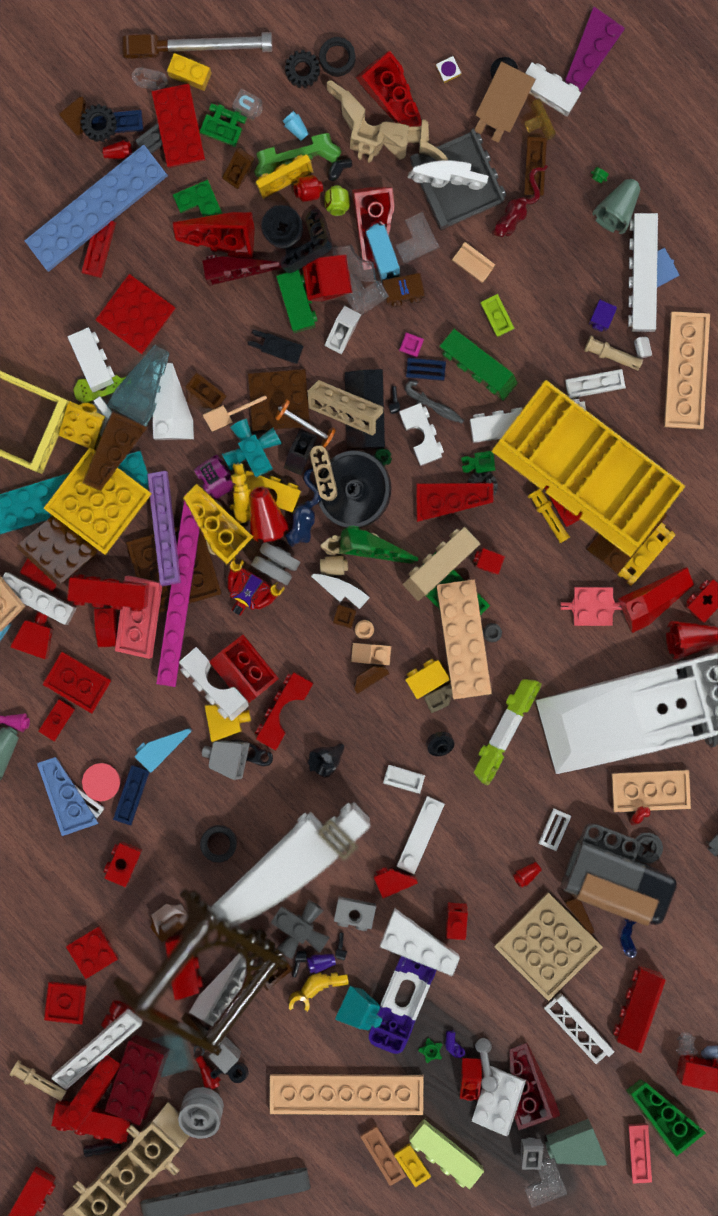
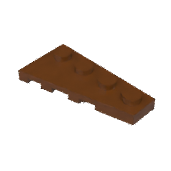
[82,412,148,491]

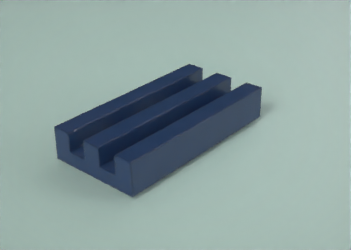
[406,358,446,381]

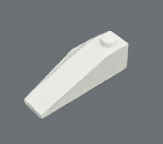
[153,363,194,440]

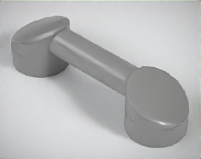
[475,1038,498,1093]

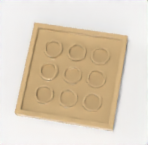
[494,892,603,1001]

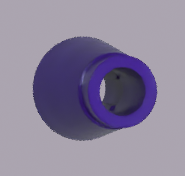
[306,954,336,974]

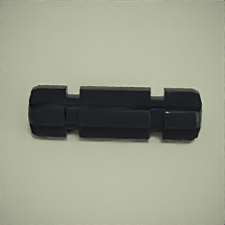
[83,1141,121,1157]

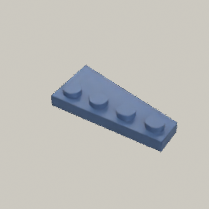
[37,757,99,836]

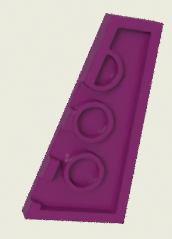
[565,7,625,92]

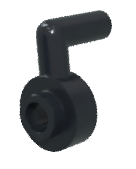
[210,1062,249,1083]

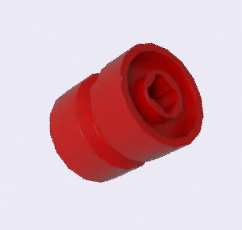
[101,1000,134,1029]

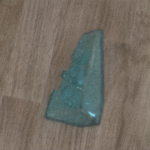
[107,345,169,426]

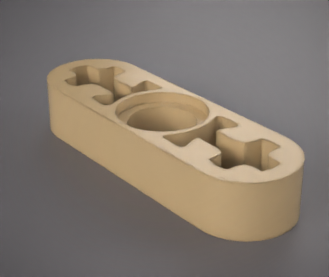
[310,446,337,501]

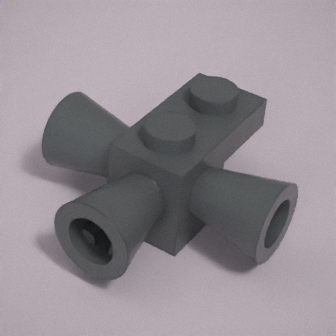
[271,900,330,959]

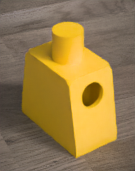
[205,704,251,742]

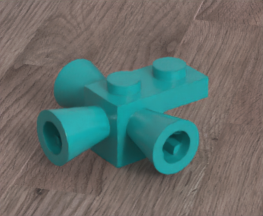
[222,419,282,478]

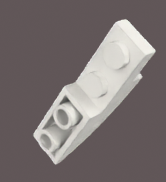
[407,161,488,190]

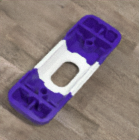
[368,956,437,1054]

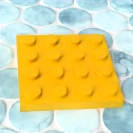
[44,447,152,555]

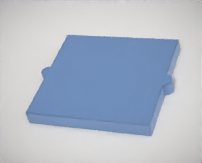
[657,248,679,287]

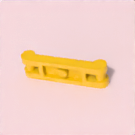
[617,523,676,586]

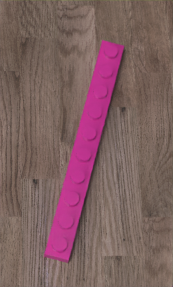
[156,494,200,687]

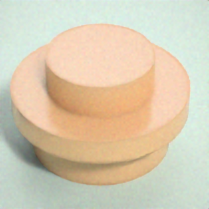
[355,620,374,639]

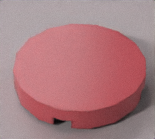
[82,763,121,801]

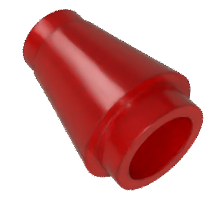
[102,140,132,159]
[513,862,542,888]

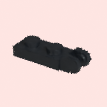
[247,330,304,365]

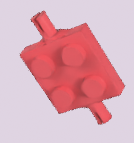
[560,587,622,626]

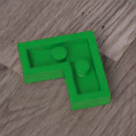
[173,180,222,217]

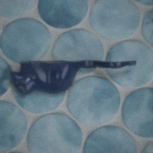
[286,464,321,547]

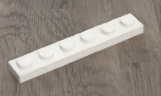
[52,1009,143,1090]

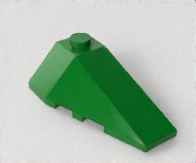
[339,526,419,564]

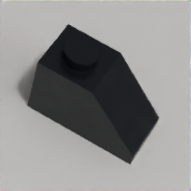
[284,429,317,475]

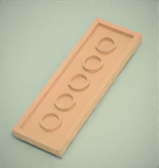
[664,312,710,429]
[436,579,492,699]

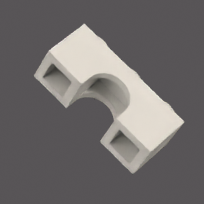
[399,403,444,466]

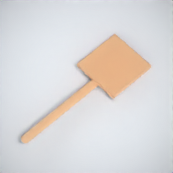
[203,396,267,432]

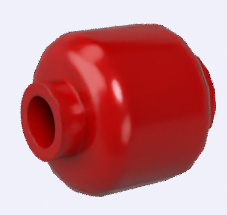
[293,175,323,202]

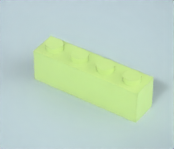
[409,1119,484,1189]

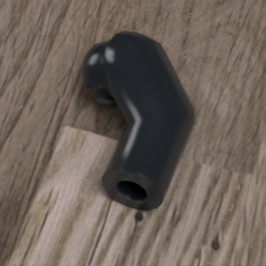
[327,158,352,181]

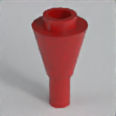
[195,1056,221,1090]

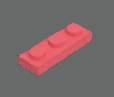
[628,1123,652,1184]

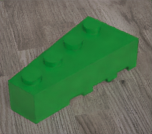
[439,329,518,401]
[626,1079,706,1157]

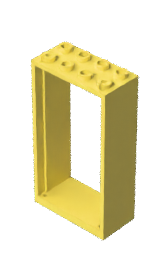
[0,371,69,474]

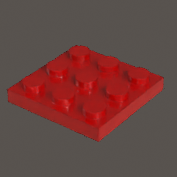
[96,274,176,355]

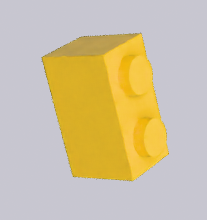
[167,53,212,91]
[405,658,450,699]

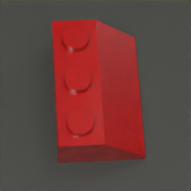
[209,635,279,704]
[165,935,203,1001]

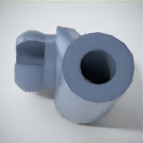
[701,1045,718,1060]

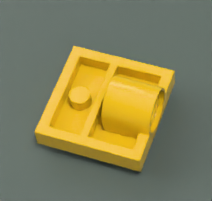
[58,401,105,449]

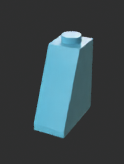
[366,224,400,282]

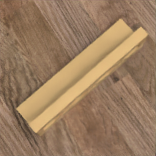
[308,380,383,435]

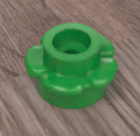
[591,167,609,184]

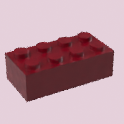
[105,1035,170,1126]

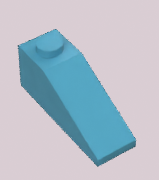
[135,728,193,772]

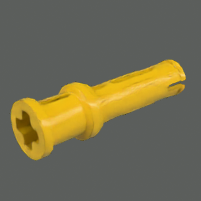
[528,488,570,543]

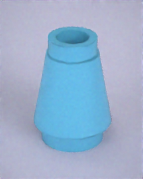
[283,111,309,141]

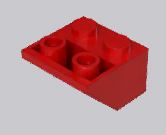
[303,255,352,302]

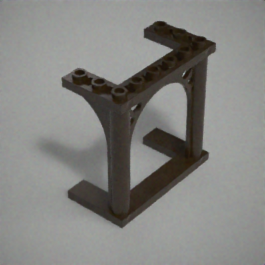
[112,889,288,1056]

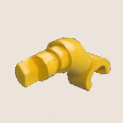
[230,463,251,524]
[288,972,349,1012]

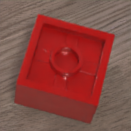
[676,1052,718,1093]

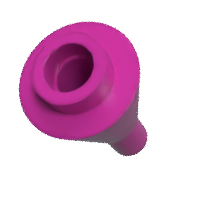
[0,713,30,732]

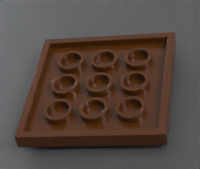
[126,527,222,613]

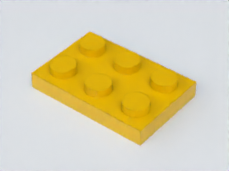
[256,154,313,199]

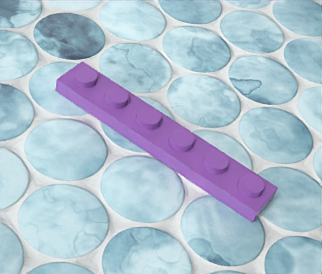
[148,471,181,586]

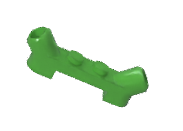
[254,133,341,178]

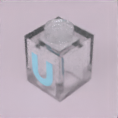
[232,88,263,120]

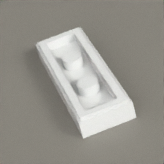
[565,369,626,399]

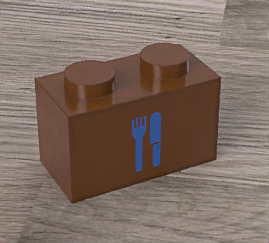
[382,273,425,308]

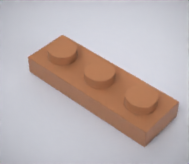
[360,1125,406,1186]

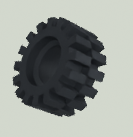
[285,50,320,88]
[81,104,117,142]

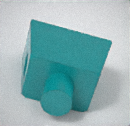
[335,986,382,1030]

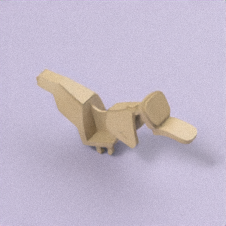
[327,80,448,163]

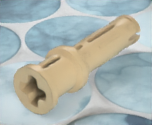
[584,336,643,371]
[10,1060,67,1102]

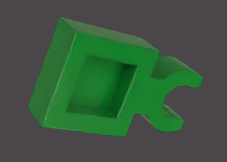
[461,451,496,473]

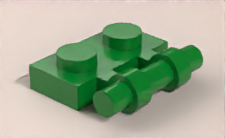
[200,103,247,148]

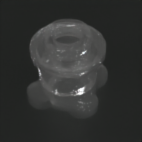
[677,1032,698,1055]

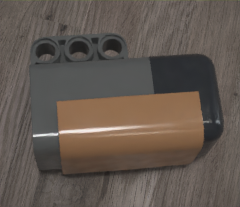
[561,823,677,926]

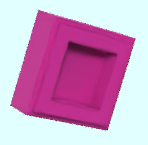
[399,332,424,358]

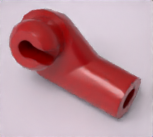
[629,806,650,826]

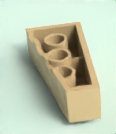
[402,527,480,601]

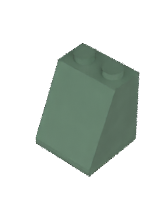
[545,1118,607,1166]

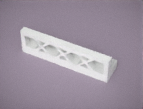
[544,992,614,1064]

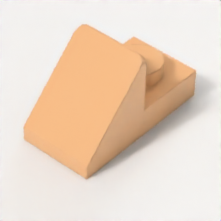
[351,643,391,665]

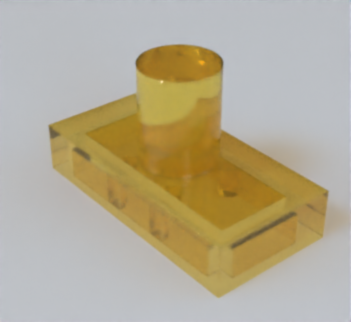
[524,98,556,141]

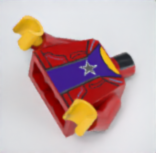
[228,557,285,616]

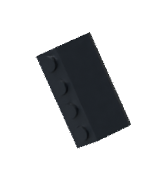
[344,369,385,449]

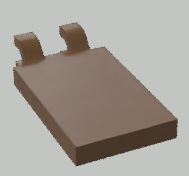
[475,62,536,143]

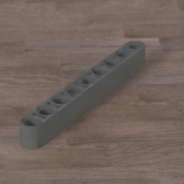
[140,1168,311,1216]

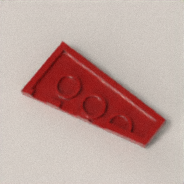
[417,483,494,522]

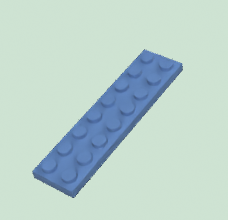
[25,145,168,272]

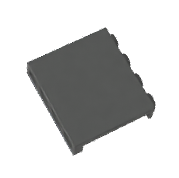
[410,128,506,230]

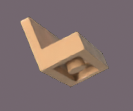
[452,242,495,284]

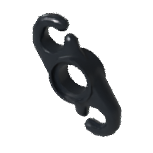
[231,739,273,767]

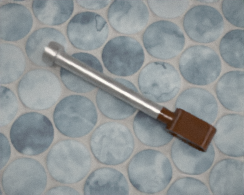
[122,32,272,59]

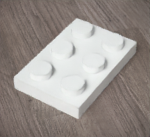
[472,1066,526,1136]

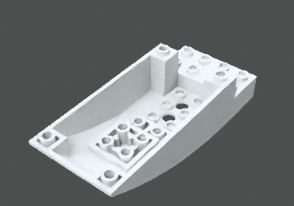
[536,652,718,774]
[209,802,370,926]

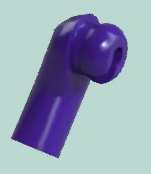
[446,1031,465,1058]

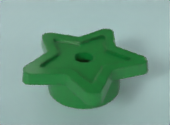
[418,1038,442,1063]

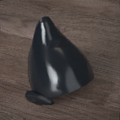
[307,744,345,778]

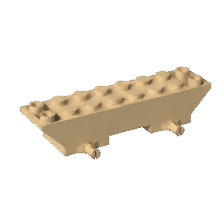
[63,1102,190,1216]

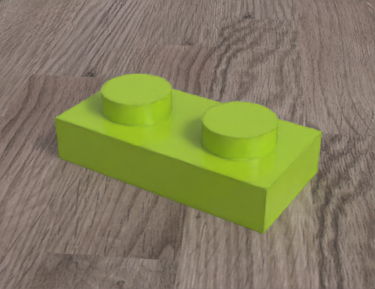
[480,294,515,337]

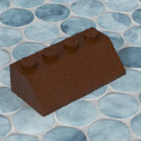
[586,513,667,574]

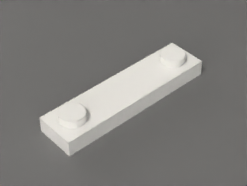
[397,796,445,874]

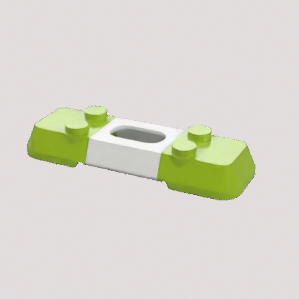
[474,679,542,785]

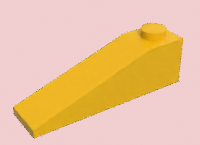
[183,484,253,564]

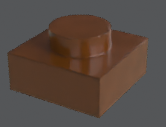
[333,605,357,629]

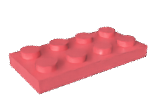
[115,575,162,659]

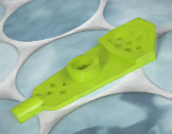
[73,375,131,403]

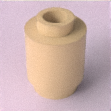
[320,556,348,576]

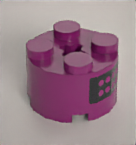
[194,454,235,500]

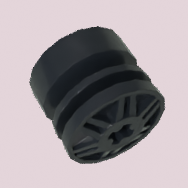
[261,205,303,249]

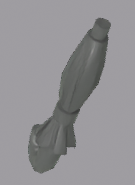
[405,381,464,424]

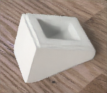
[634,337,652,359]

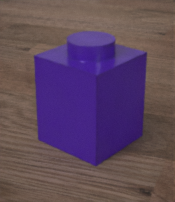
[589,300,617,332]

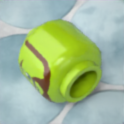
[324,185,350,216]

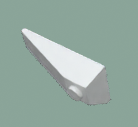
[189,953,254,1026]

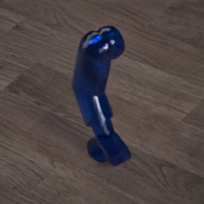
[620,918,637,958]

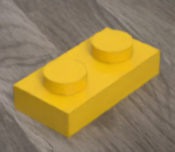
[394,1143,431,1187]

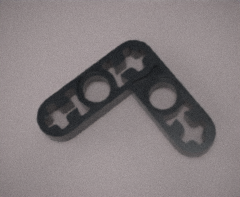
[280,209,332,273]

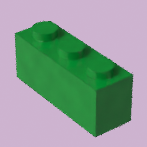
[276,269,318,334]

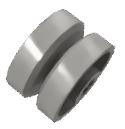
[251,542,301,585]
[178,1087,224,1139]

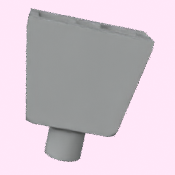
[202,741,250,780]

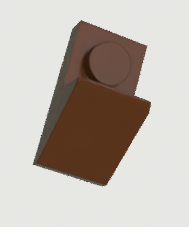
[222,148,255,189]

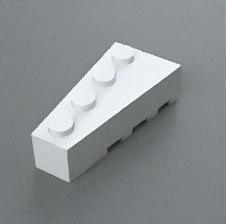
[380,908,460,976]

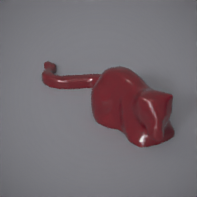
[492,165,548,237]

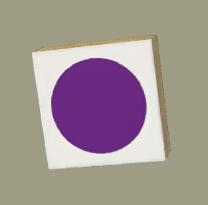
[436,56,461,83]

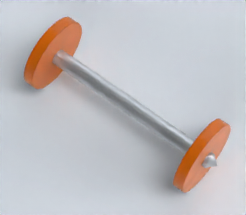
[275,399,336,448]

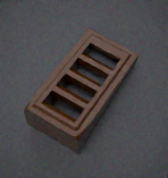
[564,896,594,934]

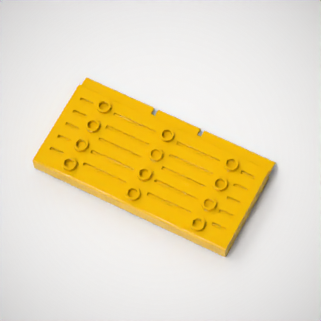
[491,380,685,557]

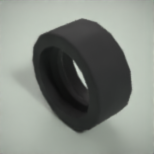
[319,37,356,77]
[200,825,237,863]

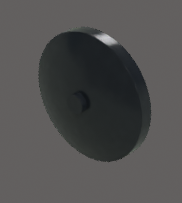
[319,451,392,528]

